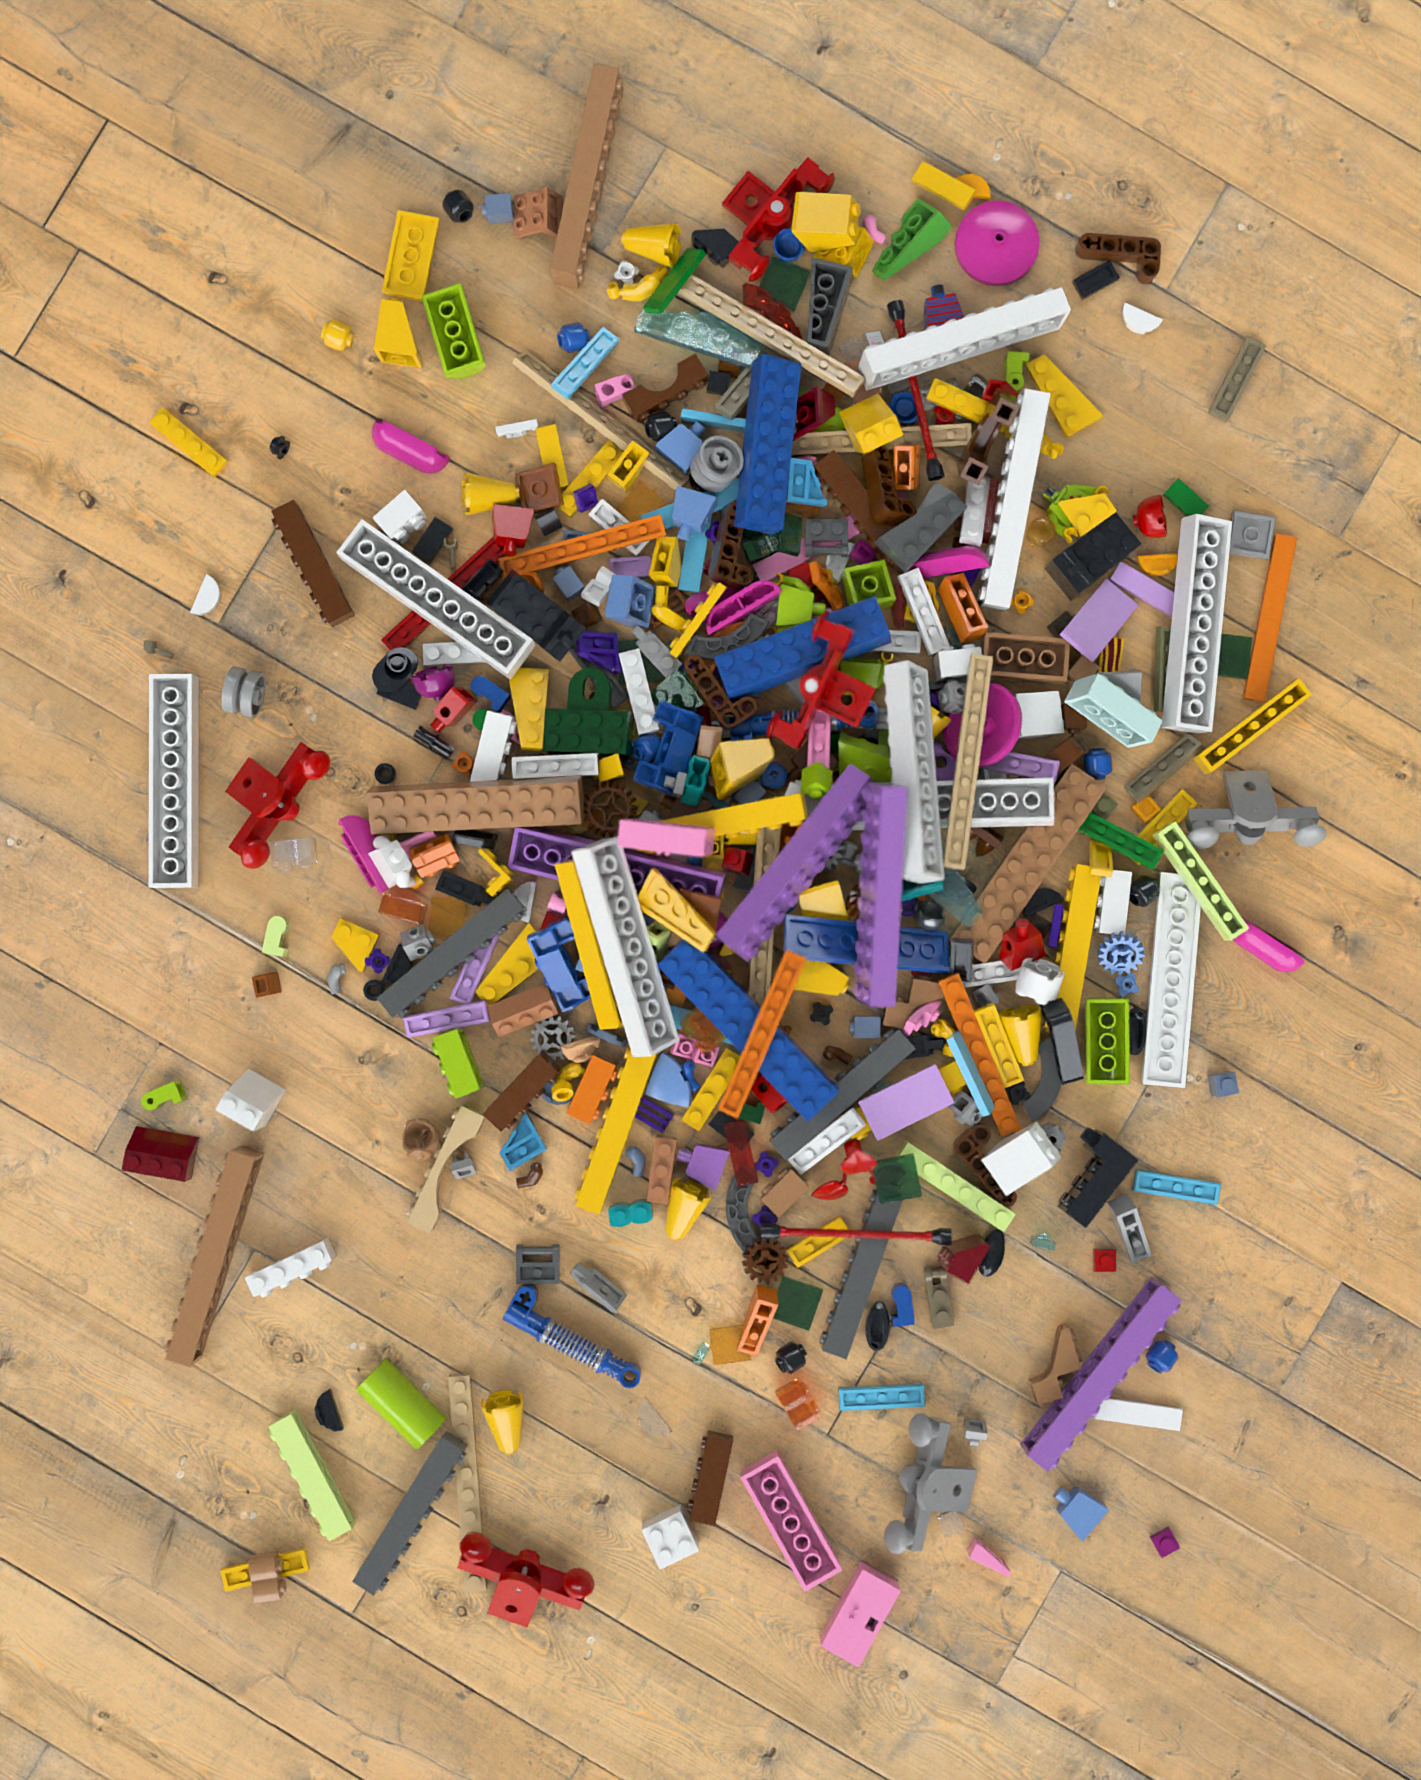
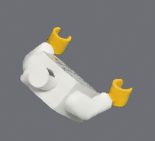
[369,833,425,890]

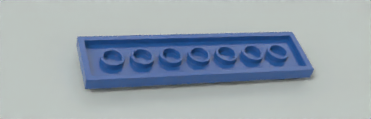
[783,915,950,974]

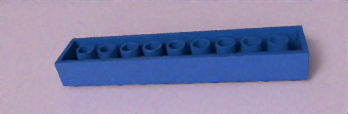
[657,939,840,1122]

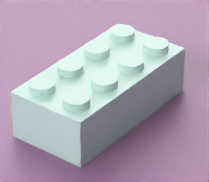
[1064,673,1163,748]

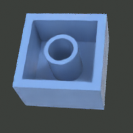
[605,575,656,628]

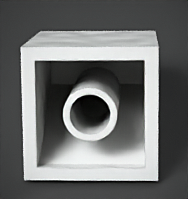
[1014,691,1064,740]
[216,1069,286,1131]
[981,1122,1061,1195]

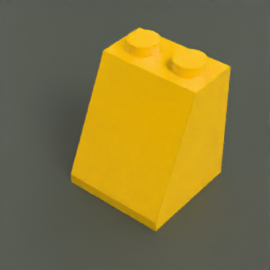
[791,192,861,252]
[374,297,423,368]
[839,393,903,454]
[710,738,774,800]
[797,880,849,921]
[794,960,850,996]

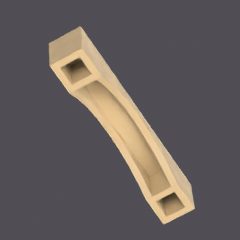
[406,1104,485,1234]

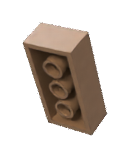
[981,632,1070,685]

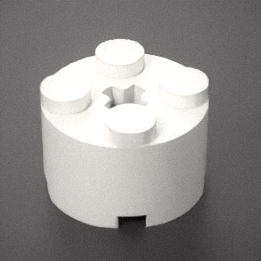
[1015,958,1065,1005]

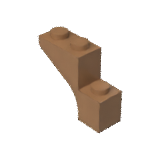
[881,975,944,1029]
[1029,1323,1083,1405]

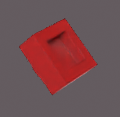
[1093,1249,1116,1272]

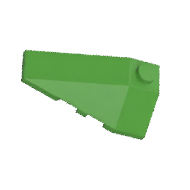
[872,198,953,281]

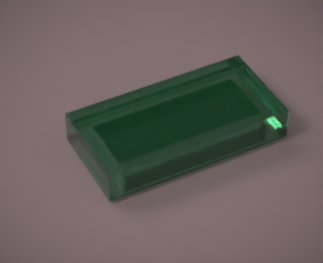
[778,513,802,557]

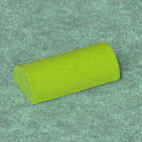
[421,282,486,379]
[1085,998,1130,1085]
[355,1358,446,1450]

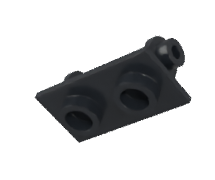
[461,558,504,601]

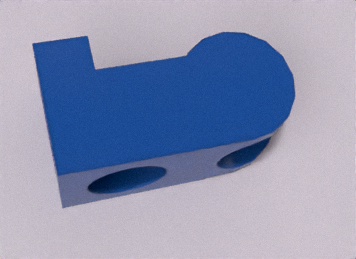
[471,676,511,713]
[891,1283,915,1327]

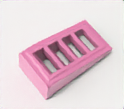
[967,1537,1011,1576]

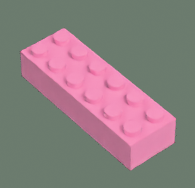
[740,1449,842,1592]

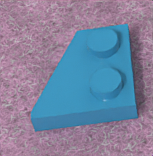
[786,458,827,507]
[499,1113,547,1171]

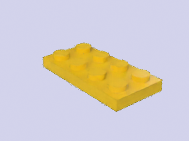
[382,210,440,302]

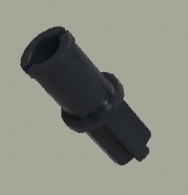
[413,726,455,758]

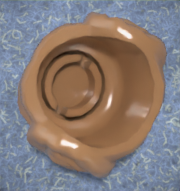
[402,1118,440,1161]

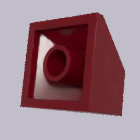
[793,387,835,441]

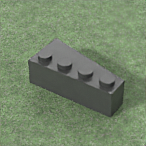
[807,257,854,356]
[875,492,968,573]

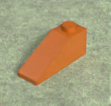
[737,1285,778,1356]

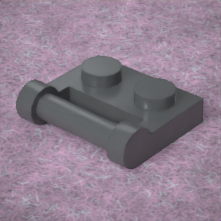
[805,519,848,557]
[516,1244,560,1284]

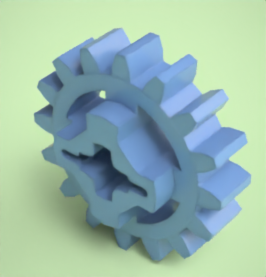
[1097,931,1145,976]

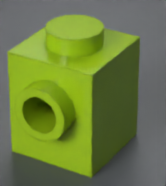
[801,761,833,800]

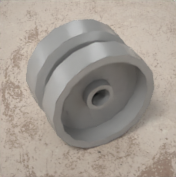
[690,436,744,492]
[221,666,266,718]

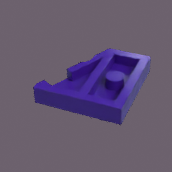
[576,632,621,675]

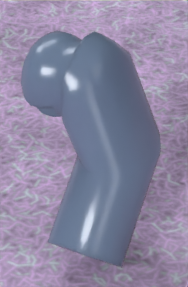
[625,1146,646,1177]

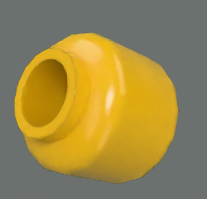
[321,319,354,351]

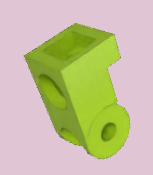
[1004,352,1029,393]
[141,1080,188,1111]

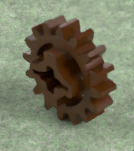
[742,1237,789,1284]

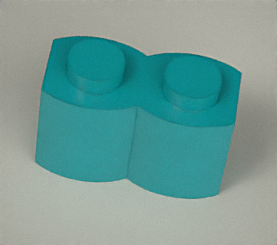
[680,755,710,807]
[608,1199,653,1227]

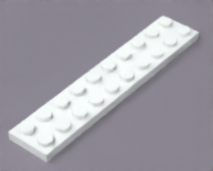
[1141,872,1201,1088]

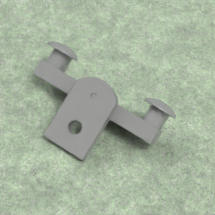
[1185,770,1327,849]
[884,1413,977,1554]

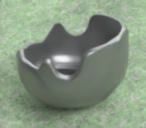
[913,901,946,930]

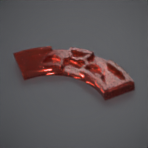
[742,283,803,340]

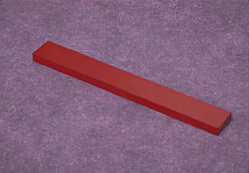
[381,536,505,651]

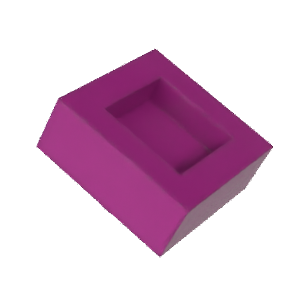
[848,539,877,565]
[1150,1527,1180,1558]

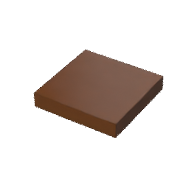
[515,463,564,514]
[679,888,723,940]

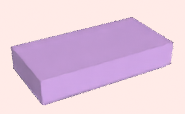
[609,555,652,579]

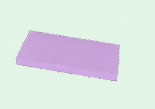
[1060,578,1138,662]
[858,1064,954,1141]

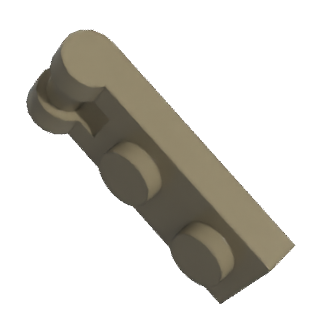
[923,1266,954,1329]

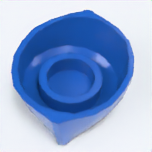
[889,392,918,425]

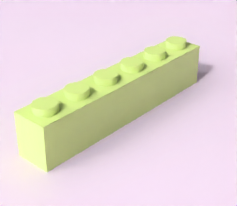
[1152,821,1249,941]
[894,1140,1016,1232]
[268,1409,356,1541]

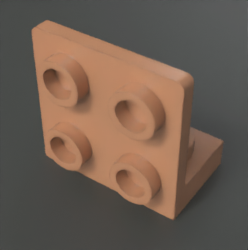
[513,187,562,239]

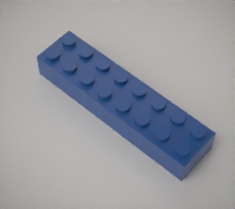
[734,354,801,535]
[714,596,892,703]

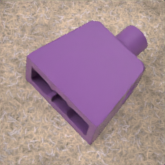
[676,1143,730,1190]

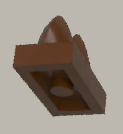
[969,827,1004,857]

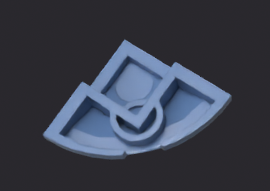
[646,1052,691,1107]

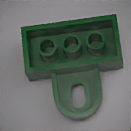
[543,668,634,757]

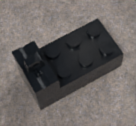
[1045,513,1141,601]
[486,569,586,662]
[1057,1127,1139,1228]

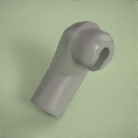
[327,963,347,995]

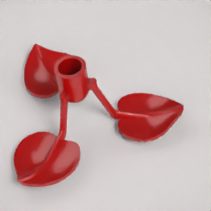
[811,1140,907,1200]

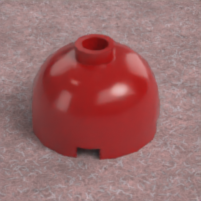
[1133,495,1167,538]

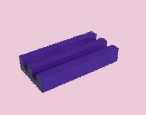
[1048,904,1063,948]
[635,1096,673,1133]

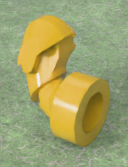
[931,1019,956,1057]
[551,1062,585,1102]

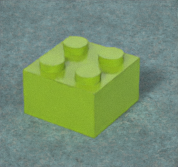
[841,559,896,610]

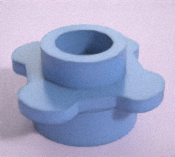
[1115,973,1139,996]

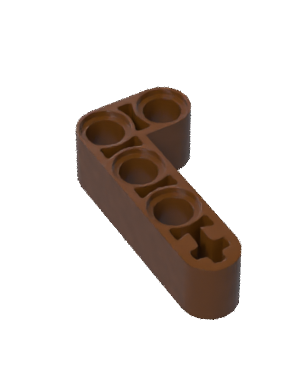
[1075,233,1161,285]
[862,445,917,527]
[708,500,753,590]
[684,655,757,730]
[1016,734,1087,779]
[953,1122,1017,1207]

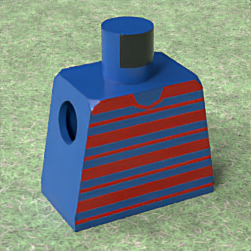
[924,284,964,330]

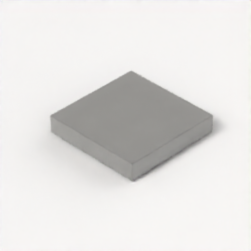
[1229,510,1276,560]
[1098,670,1142,701]

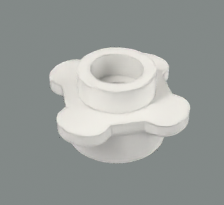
[614,261,639,284]

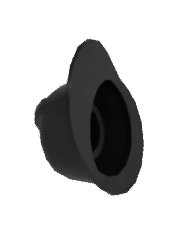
[372,647,418,693]

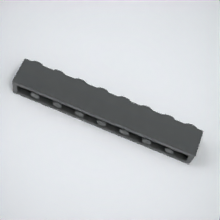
[377,889,527,1018]
[769,1028,916,1161]
[819,1186,904,1360]
[352,1431,468,1596]

